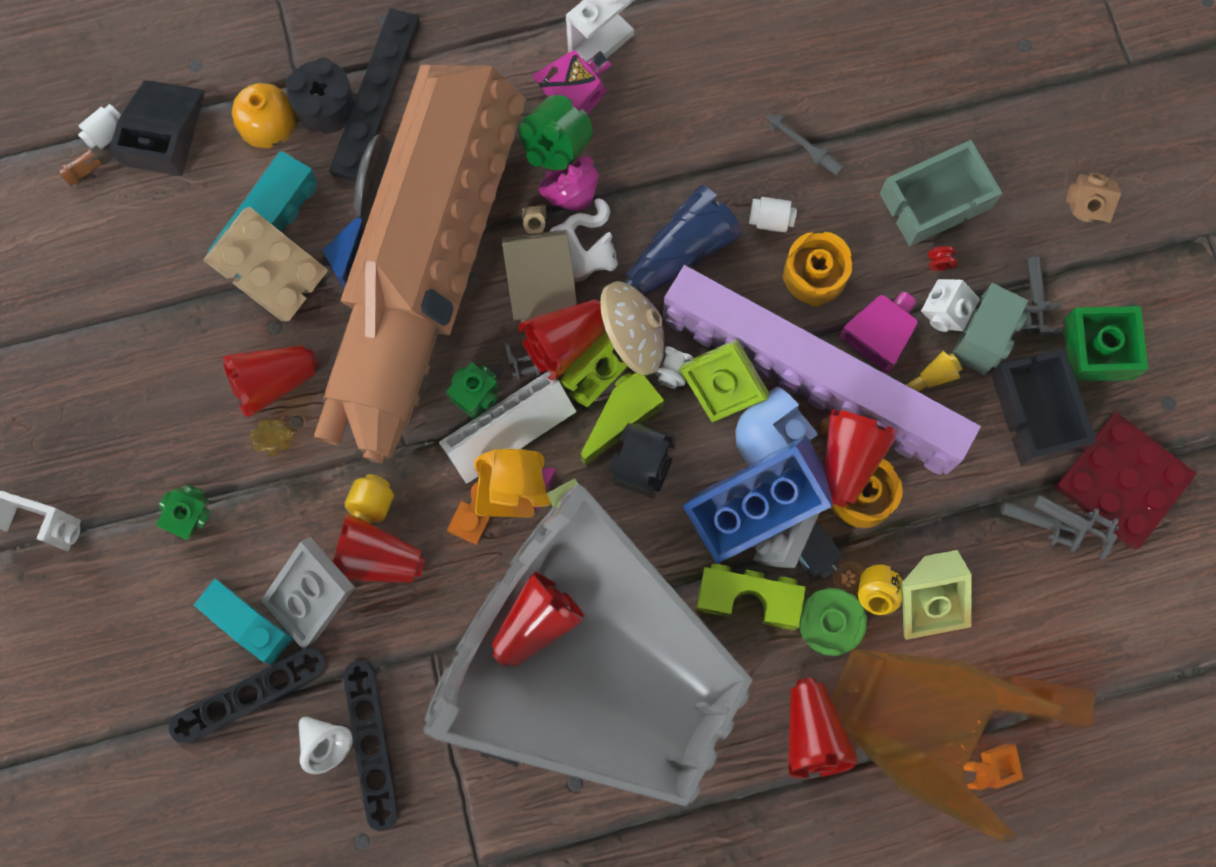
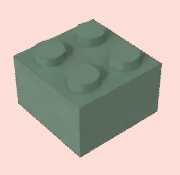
[952,283,1028,375]

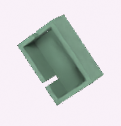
[880,140,1002,247]

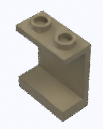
[502,229,577,322]

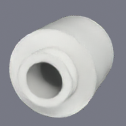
[78,104,121,150]
[749,197,797,233]

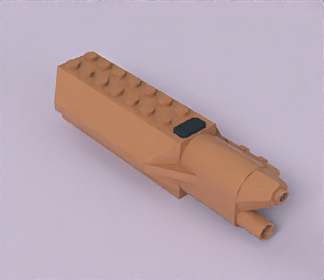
[313,65,526,464]

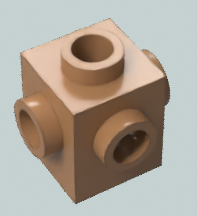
[1066,173,1121,223]

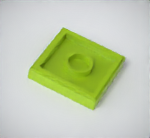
[679,339,770,422]

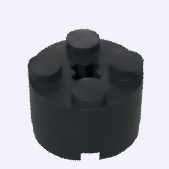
[286,57,356,134]
[609,423,676,499]

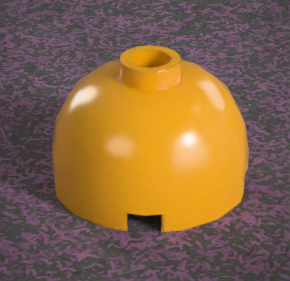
[232,83,297,148]

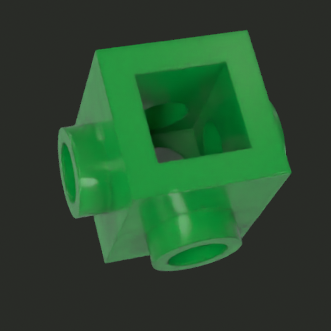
[446,362,499,419]
[156,484,211,540]

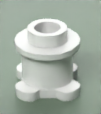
[655,346,694,389]

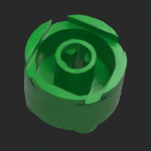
[517,95,593,170]

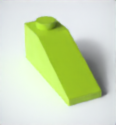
[581,372,664,466]

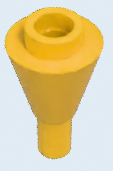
[906,351,962,392]

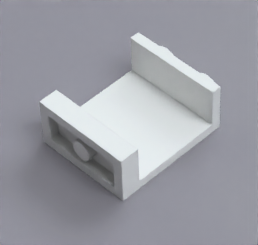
[566,0,634,62]
[0,491,81,551]

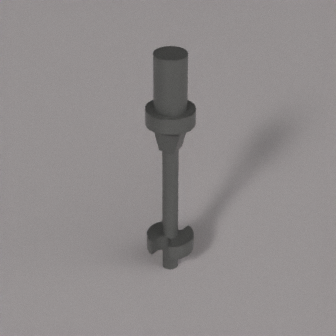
[765,113,845,176]

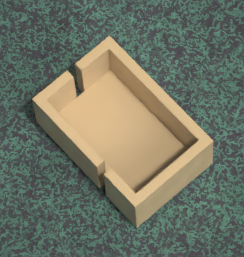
[203,207,328,321]

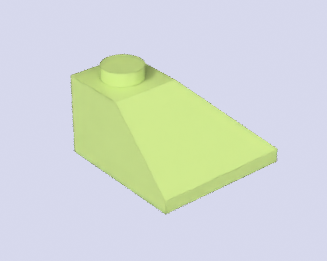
[902,550,971,640]

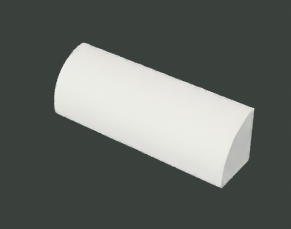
[439,371,576,484]

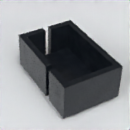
[991,348,1096,467]

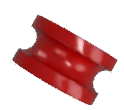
[927,246,958,271]

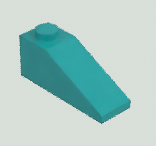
[194,578,294,665]

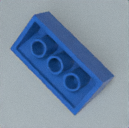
[683,436,833,564]

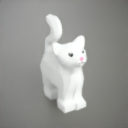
[551,198,618,284]

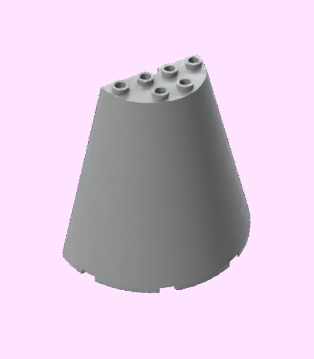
[424,484,753,806]

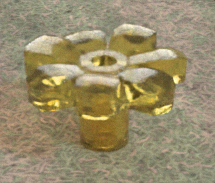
[250,419,293,457]

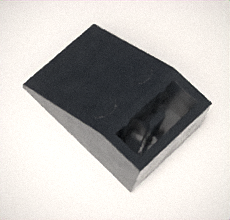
[109,80,205,176]

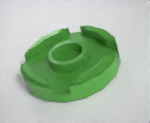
[799,587,867,656]

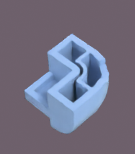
[735,387,818,465]

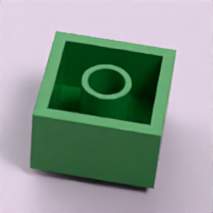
[1063,306,1148,381]

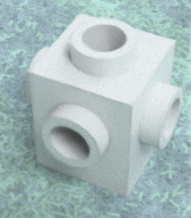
[921,279,980,332]

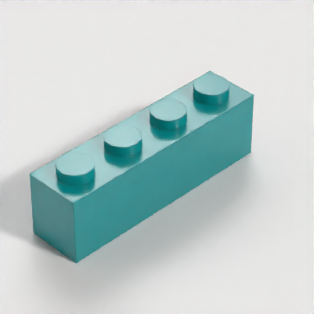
[207,150,318,277]

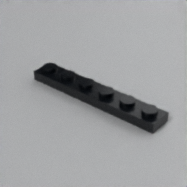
[329,8,420,182]

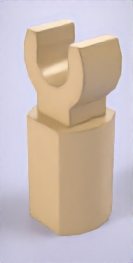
[522,204,547,234]

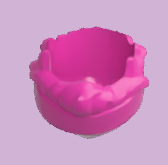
[538,156,600,211]

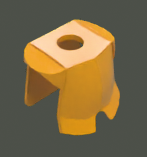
[474,449,551,518]

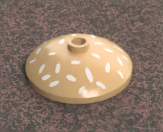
[601,281,665,375]

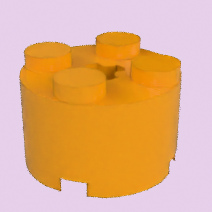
[783,232,852,307]
[831,459,903,528]

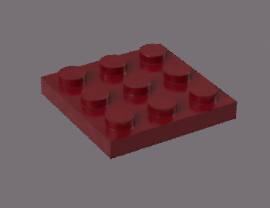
[1054,412,1197,551]

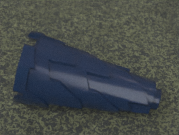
[624,184,743,297]

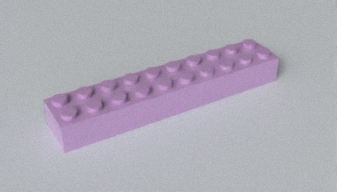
[662,265,981,475]

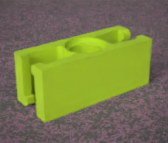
[557,331,628,407]

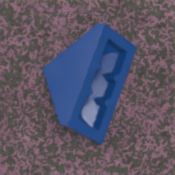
[322,218,366,287]

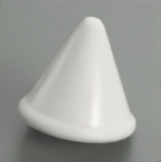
[299,717,353,774]

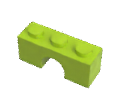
[696,564,806,631]

